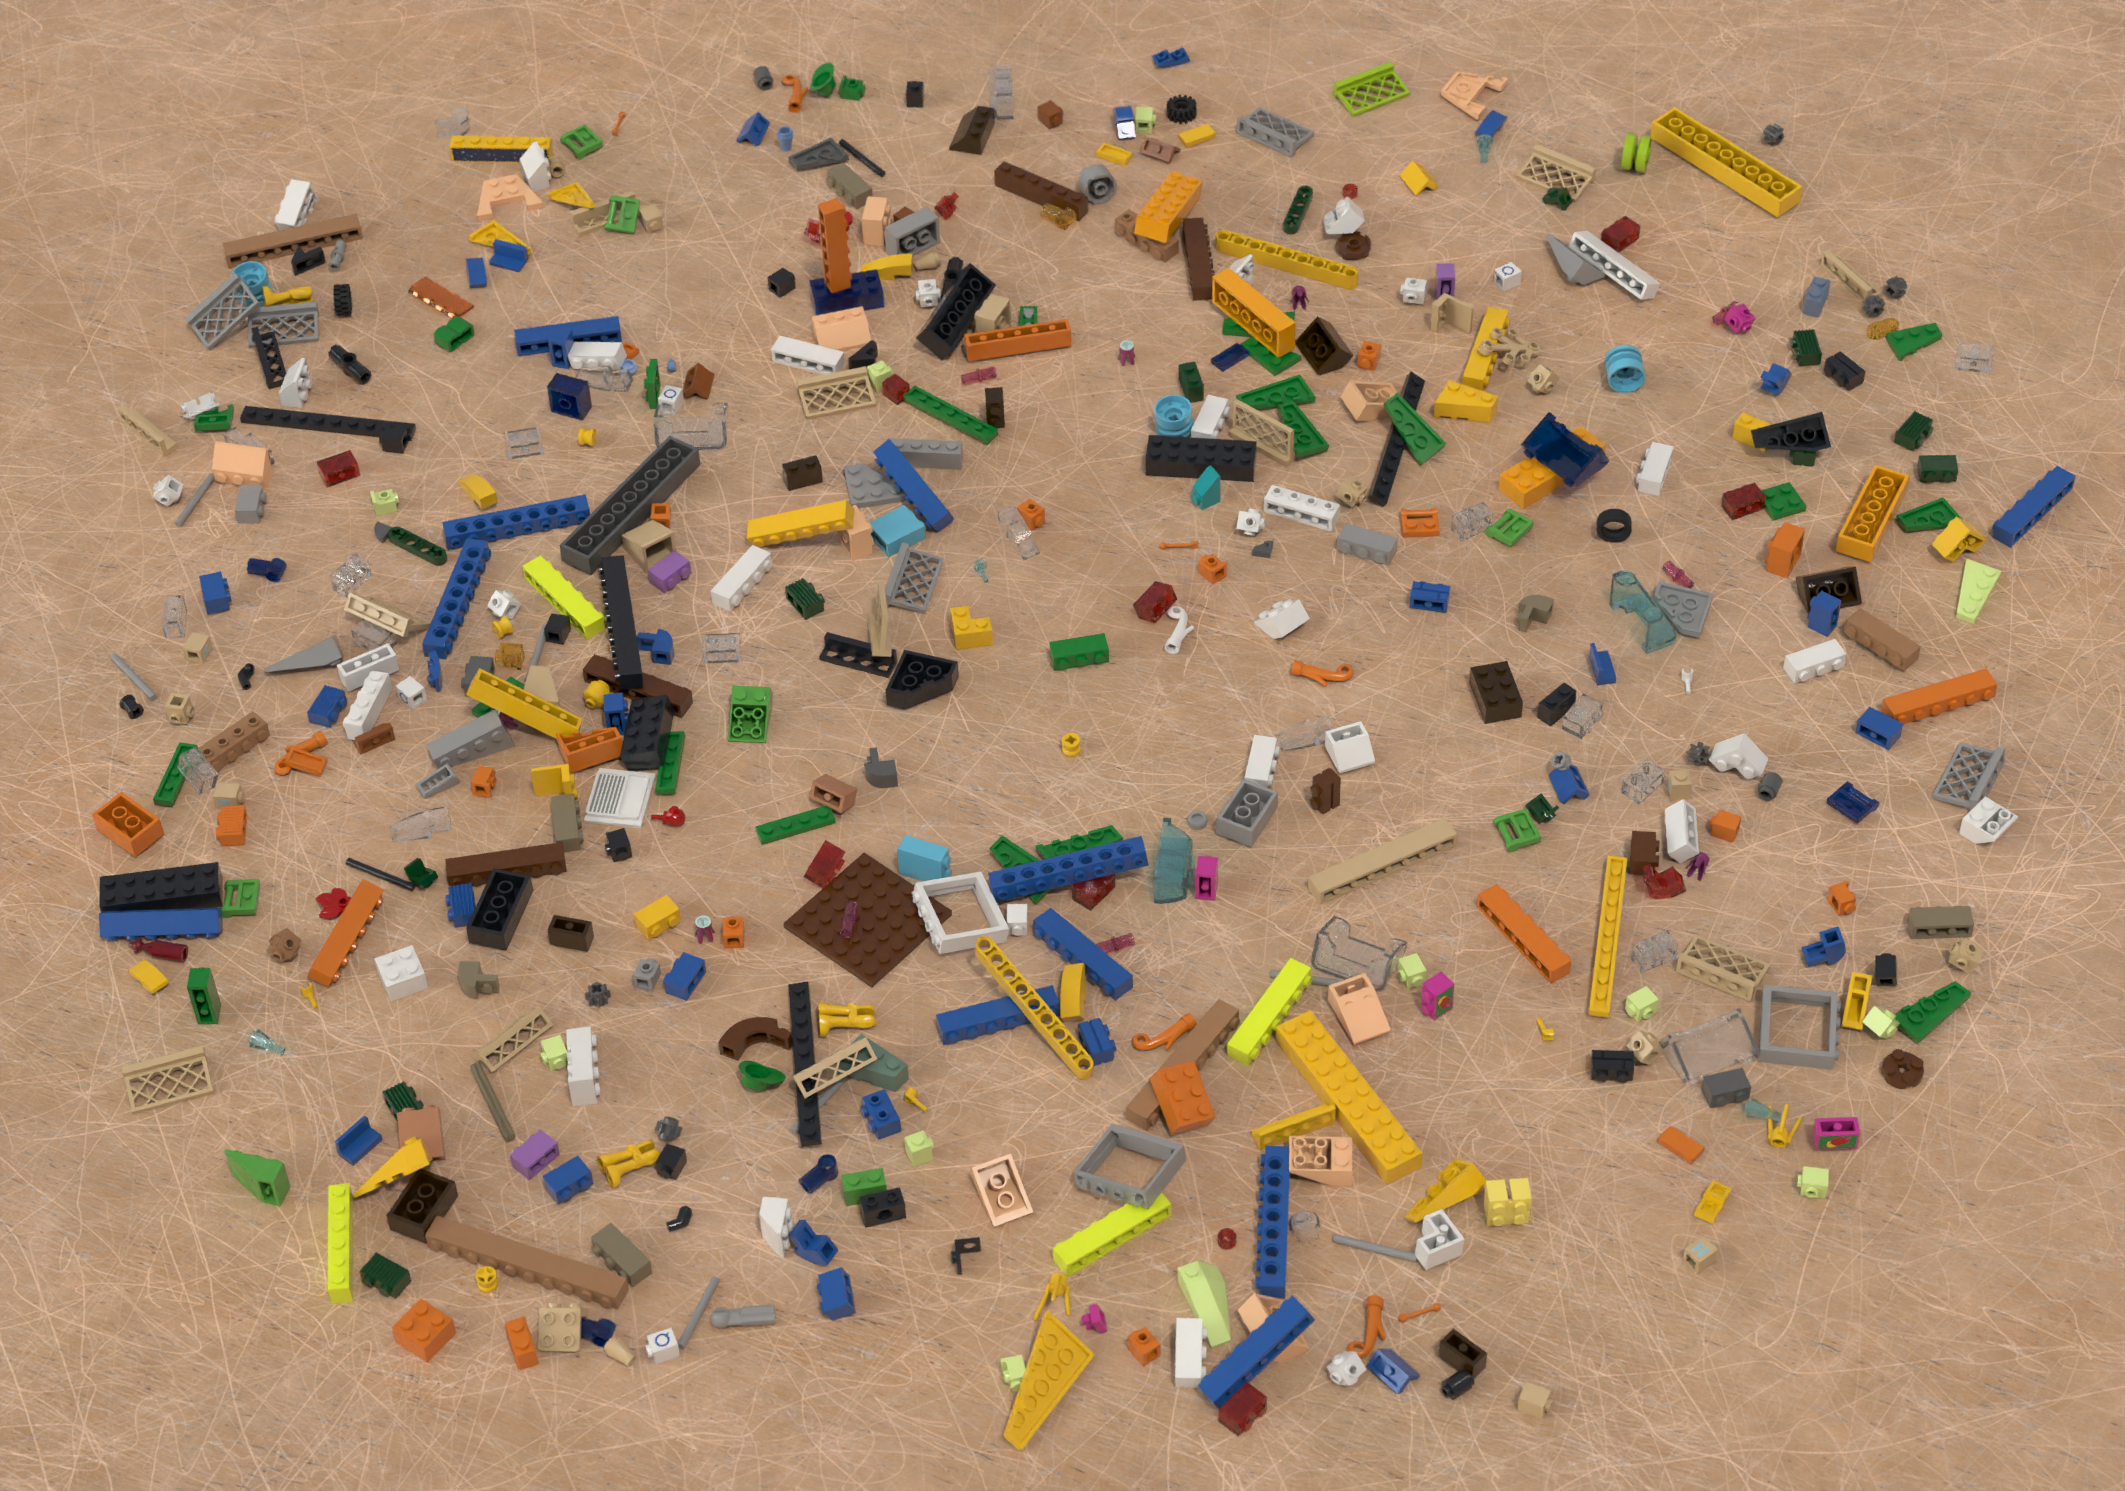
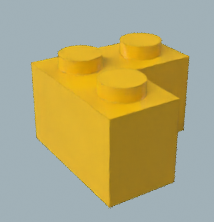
[1932,517,1987,562]
[950,606,993,650]

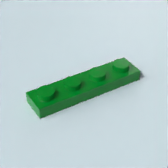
[655,731,686,795]
[153,742,198,807]
[755,806,836,845]

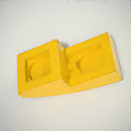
[128,959,169,994]
[1694,1180,1732,1224]

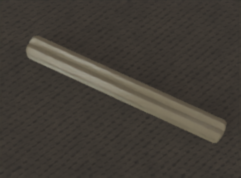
[470,1062,515,1142]

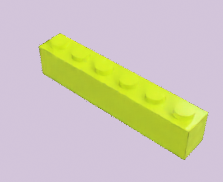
[522,555,605,640]
[1227,958,1313,1066]
[328,1183,353,1304]
[1053,1192,1172,1277]

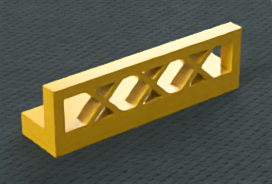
[1251,1103,1336,1150]

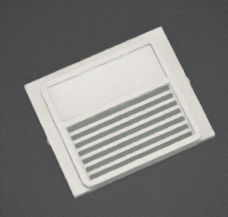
[584,768,656,828]

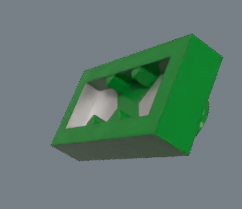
[1020,306,1038,326]

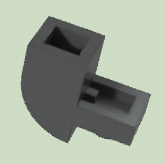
[864,747,898,788]

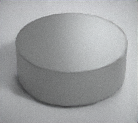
[1188,811,1207,830]

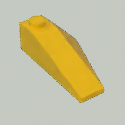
[353,1136,432,1198]
[1405,1158,1487,1223]

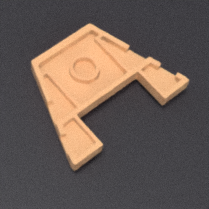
[1441,72,1508,120]
[477,174,543,221]

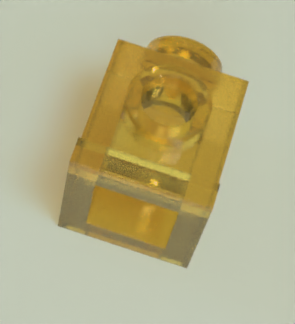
[495,642,525,670]

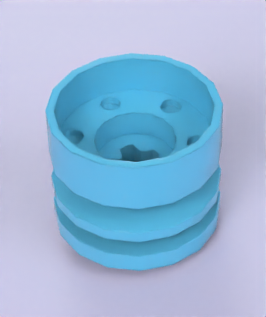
[231,261,273,307]
[1604,345,1646,393]
[1154,395,1193,437]

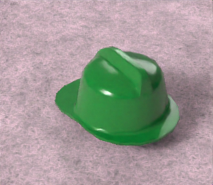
[810,62,836,97]
[738,1061,786,1092]

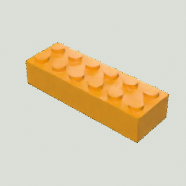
[1134,171,1203,243]
[1212,268,1296,358]
[1499,426,1605,509]
[1836,465,1910,563]

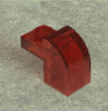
[1643,864,1686,899]

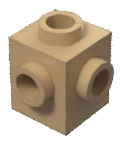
[1527,364,1560,395]
[1335,475,1368,508]
[165,693,194,724]
[1948,937,1984,973]
[1626,1031,1664,1065]

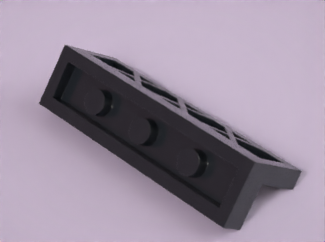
[251,327,286,389]
[819,632,897,678]

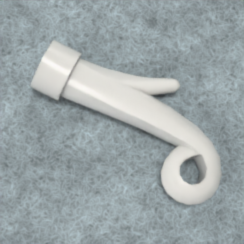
[1164,606,1194,654]

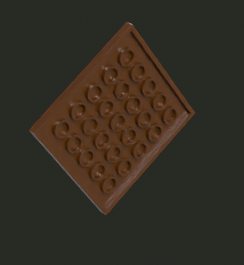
[784,853,952,988]

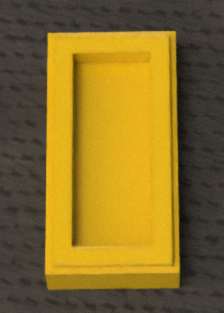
[1179,124,1216,148]
[1096,143,1133,167]

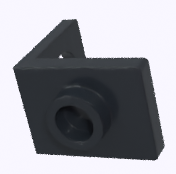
[951,1237,981,1275]

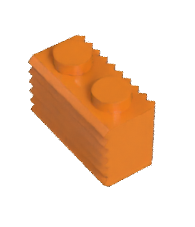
[216,805,247,847]
[505,1317,539,1370]

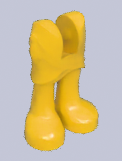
[262,286,313,307]
[818,1002,876,1037]
[596,1139,660,1189]

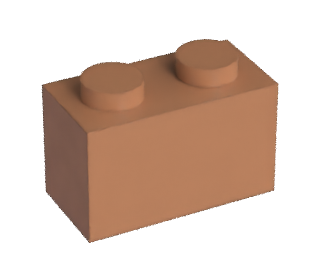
[810,774,857,813]

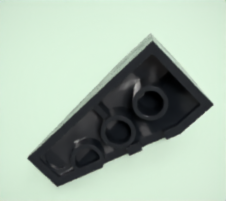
[1751,412,1831,452]

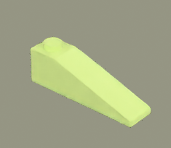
[1177,1261,1231,1349]

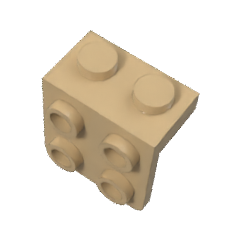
[1430,293,1473,333]
[538,1304,588,1352]

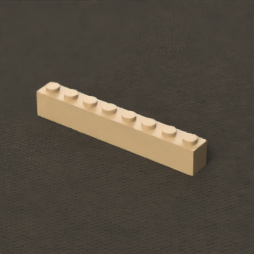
[1308,818,1457,905]

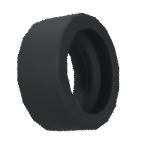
[1596,509,1632,543]

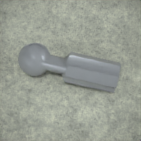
[711,1304,776,1329]

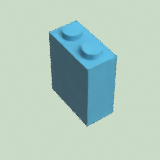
[870,505,926,557]
[897,835,952,881]

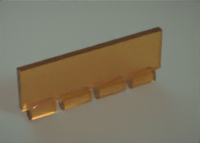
[408,276,474,319]

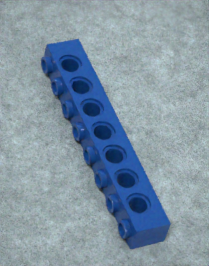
[442,494,590,550]
[422,538,491,659]
[988,836,1149,902]
[1255,1146,1290,1299]

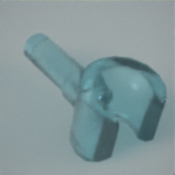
[974,558,988,583]

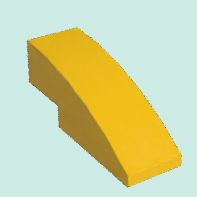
[861,254,913,280]
[458,473,498,509]
[1060,963,1086,1022]
[1842,972,1872,1031]

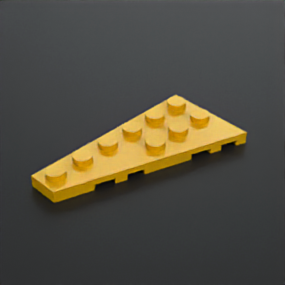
[1003,1310,1095,1451]

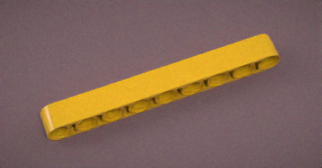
[1215,230,1358,290]
[975,936,1094,1080]

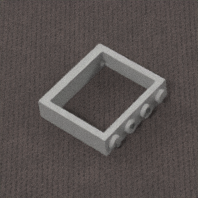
[1758,985,1841,1070]
[1074,1124,1186,1209]

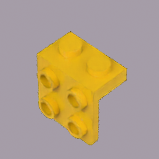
[530,764,578,799]

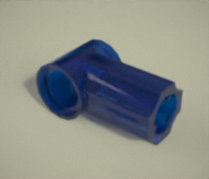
[247,558,287,582]
[799,1154,839,1194]
[581,1318,616,1347]

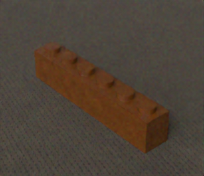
[994,161,1088,221]
[1183,217,1215,301]
[583,654,693,718]
[445,842,567,887]

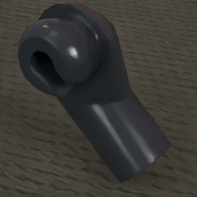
[238,663,255,690]
[666,1206,692,1232]

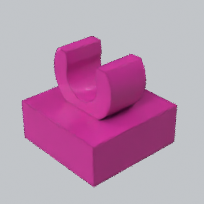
[1081,1303,1107,1334]

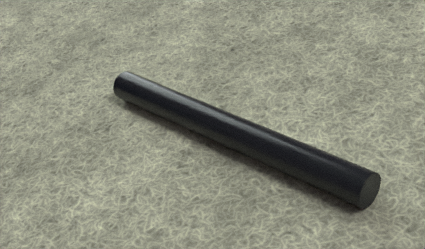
[839,139,886,177]
[346,858,415,891]

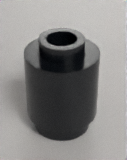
[1441,1370,1475,1400]

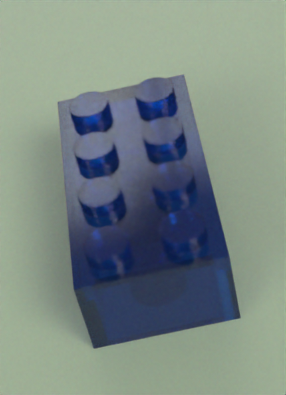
[809,269,885,316]

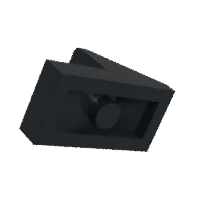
[291,246,326,276]
[848,340,878,370]

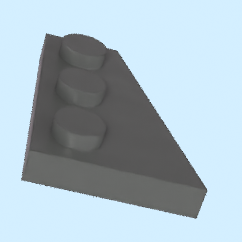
[788,138,849,171]

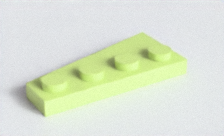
[1956,558,2001,624]

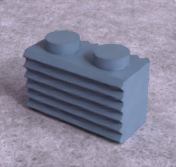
[1802,277,1831,318]

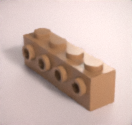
[1115,209,1179,263]
[1844,608,1921,671]
[192,711,270,777]

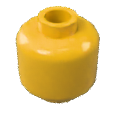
[583,680,611,708]

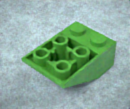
[728,685,773,743]
[225,1149,291,1207]

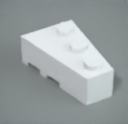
[275,179,319,230]

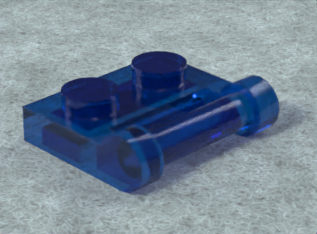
[1827,781,1880,824]

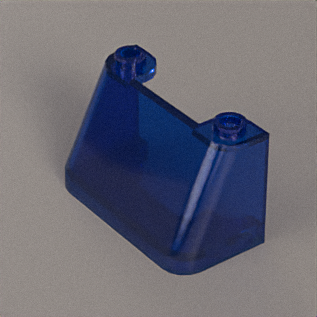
[1521,412,1609,487]

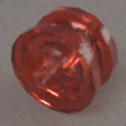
[1343,184,1358,199]
[1218,1228,1237,1250]

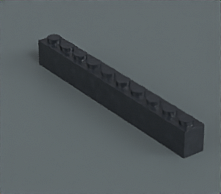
[599,555,643,690]

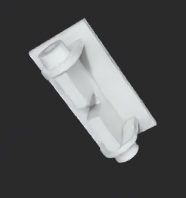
[181,393,220,420]

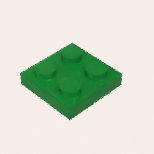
[644,359,661,409]
[1756,482,1806,521]

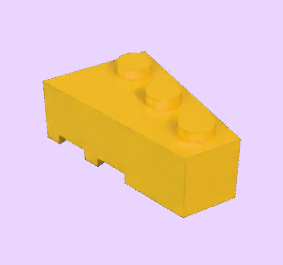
[1434,380,1499,423]

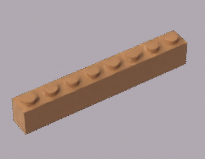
[223,213,363,269]
[1126,999,1240,1131]

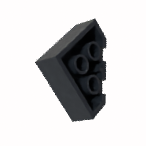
[886,650,959,709]

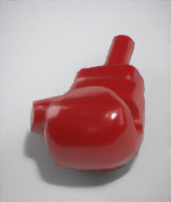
[651,806,686,827]

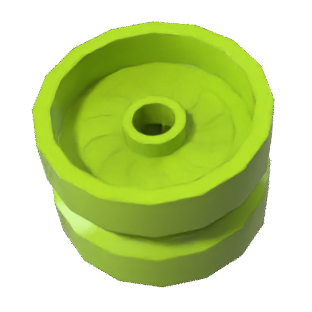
[1621,133,1652,173]

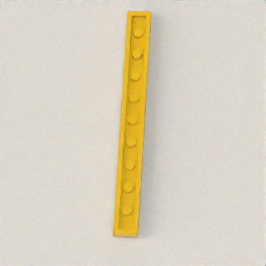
[1588,855,1628,1018]

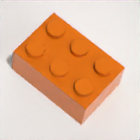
[92,792,164,857]
[1150,1061,1216,1135]

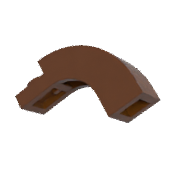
[719,1017,793,1061]

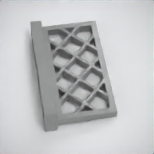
[1236,107,1315,157]
[184,273,260,350]
[248,302,319,348]
[885,542,944,614]
[1933,743,2005,811]

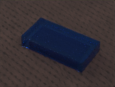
[1211,343,1249,372]

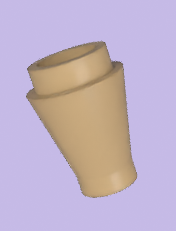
[549,155,566,177]
[914,252,941,271]
[604,1336,636,1367]

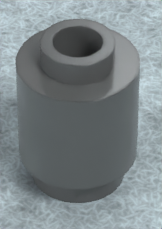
[753,66,773,90]
[1758,772,1783,801]

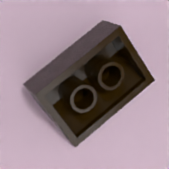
[949,106,995,155]
[1295,316,1354,376]
[1796,566,1862,614]

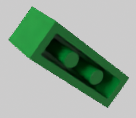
[1049,633,1109,671]
[187,967,221,1025]

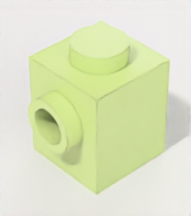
[1135,107,1156,133]
[867,361,893,392]
[1397,953,1427,989]
[1625,986,1659,1022]
[1862,1006,1900,1039]
[540,1035,568,1071]
[904,1130,934,1167]
[1797,1166,1829,1199]

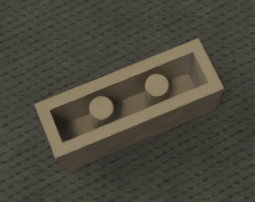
[826,162,873,209]
[551,794,584,852]
[1907,906,1974,939]
[591,1223,652,1288]

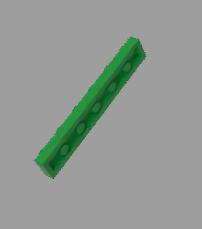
[904,385,998,444]

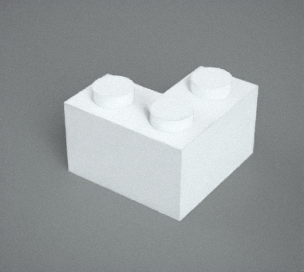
[1709,733,1768,780]
[1415,1209,1465,1270]

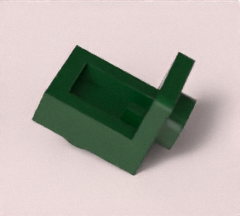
[1542,187,1573,210]
[1525,793,1559,824]
[404,858,438,888]

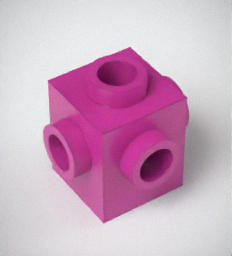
[1724,304,1756,334]

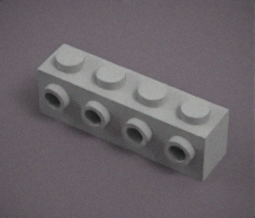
[890,438,963,470]

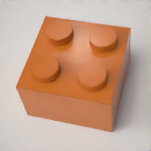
[1765,522,1805,578]
[392,1298,456,1363]

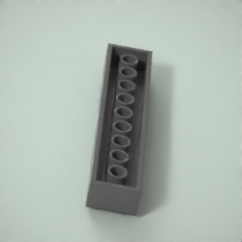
[559,436,700,574]

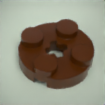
[1337,231,1371,260]
[1881,1049,1924,1089]

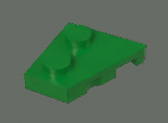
[194,404,234,432]

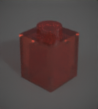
[882,374,910,405]

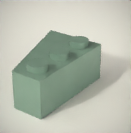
[835,1034,909,1092]

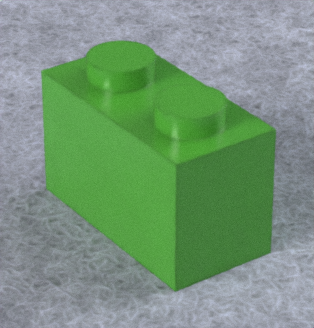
[842,1168,887,1206]

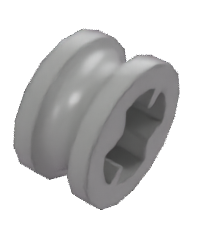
[1552,752,1571,771]

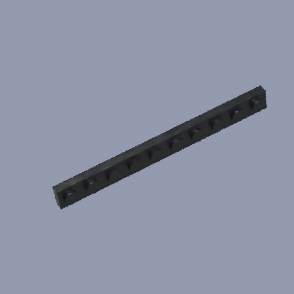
[1368,372,1425,507]
[240,406,416,441]
[788,981,822,1147]

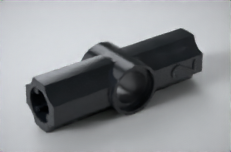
[941,257,964,299]
[328,345,372,384]

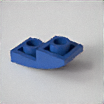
[1152,47,1190,68]
[1476,110,1507,142]
[466,258,487,288]
[427,650,442,692]

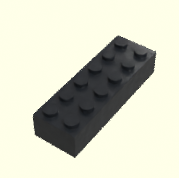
[916,263,996,360]
[1145,435,1257,482]
[99,862,223,912]

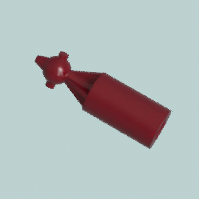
[128,938,188,963]

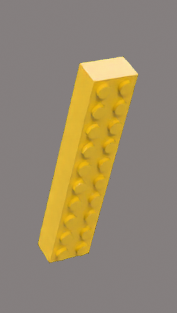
[1650,107,1803,217]
[1276,1010,1423,1185]

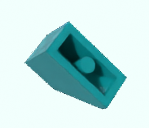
[1191,465,1221,510]

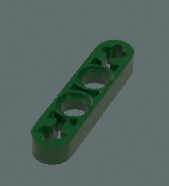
[1283,185,1313,235]
[388,527,448,566]

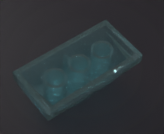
[1153,818,1196,904]

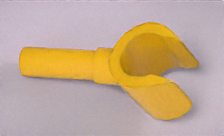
[300,982,318,1009]
[1536,1017,1554,1041]
[904,1087,928,1112]

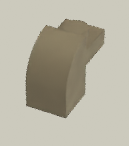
[1517,595,1554,633]
[458,961,500,999]

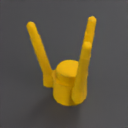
[1767,1104,1802,1148]
[1033,1273,1071,1321]

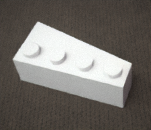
[566,1027,601,1107]

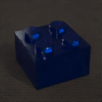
[547,373,592,421]

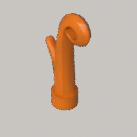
[782,74,809,113]
[1291,660,1354,687]
[274,731,328,775]
[1132,1013,1197,1050]
[1347,1295,1386,1359]

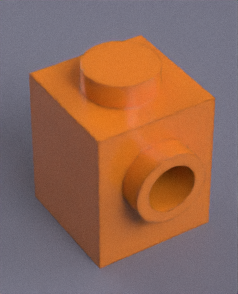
[1358,341,1381,371]
[1016,498,1045,531]
[1709,809,1741,843]
[723,916,745,949]
[1128,1327,1161,1367]

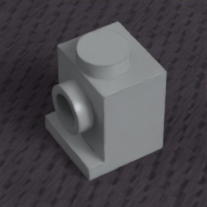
[632,958,661,992]

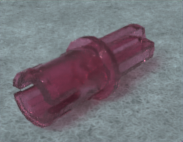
[1712,301,1740,325]
[961,366,997,384]
[1662,561,1694,589]
[840,901,858,938]
[1096,933,1135,953]

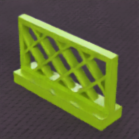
[1332,62,1410,117]

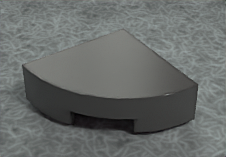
[374,521,393,543]
[1252,541,1273,558]

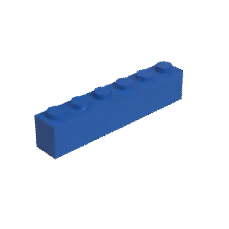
[514,316,622,357]
[873,439,955,532]
[1992,466,2076,548]
[99,908,223,940]
[1033,908,1133,1001]
[936,985,1060,1045]
[1198,1295,1315,1410]

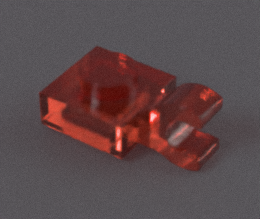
[934,192,959,220]

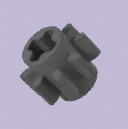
[1763,123,1784,146]
[1885,276,1907,299]
[1862,295,1885,317]
[1686,742,1711,766]
[585,982,611,1008]
[655,1116,682,1141]

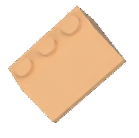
[812,307,871,351]
[212,441,273,489]
[1238,1293,1310,1362]

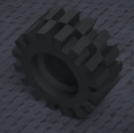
[1167,95,1197,124]
[333,284,352,316]

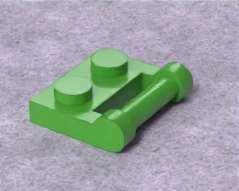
[560,124,603,159]
[604,195,640,234]
[1485,508,1534,547]
[1493,809,1541,852]
[222,879,260,918]

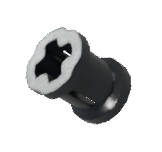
[119,694,144,719]

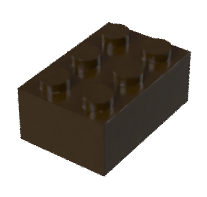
[1469,661,1523,724]
[386,1169,458,1244]

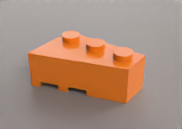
[556,727,623,773]

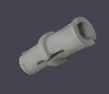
[328,240,347,271]

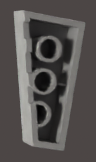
[427,710,516,768]

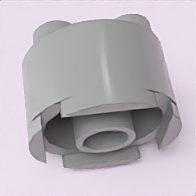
[1078,164,1117,204]

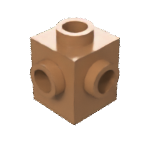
[266,928,302,963]

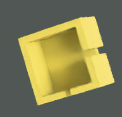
[1484,1178,1532,1226]

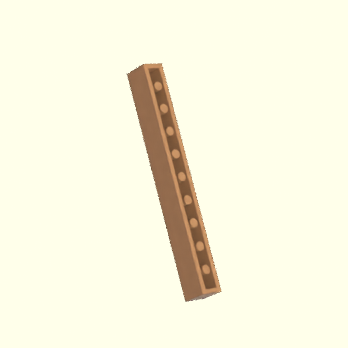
[425,1216,629,1310]

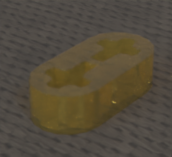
[1867,318,1899,340]

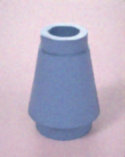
[777,126,794,152]

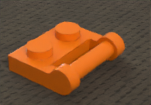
[1400,507,1440,538]

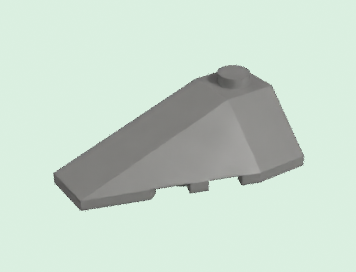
[1546,233,1606,285]
[264,635,344,672]

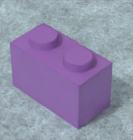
[1435,263,1456,300]
[648,550,691,593]
[510,1129,560,1180]

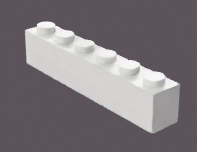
[1568,231,1661,300]

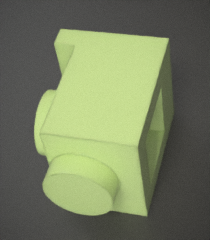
[370,489,399,516]
[1000,1354,1025,1392]

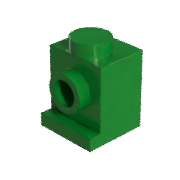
[839,75,866,101]

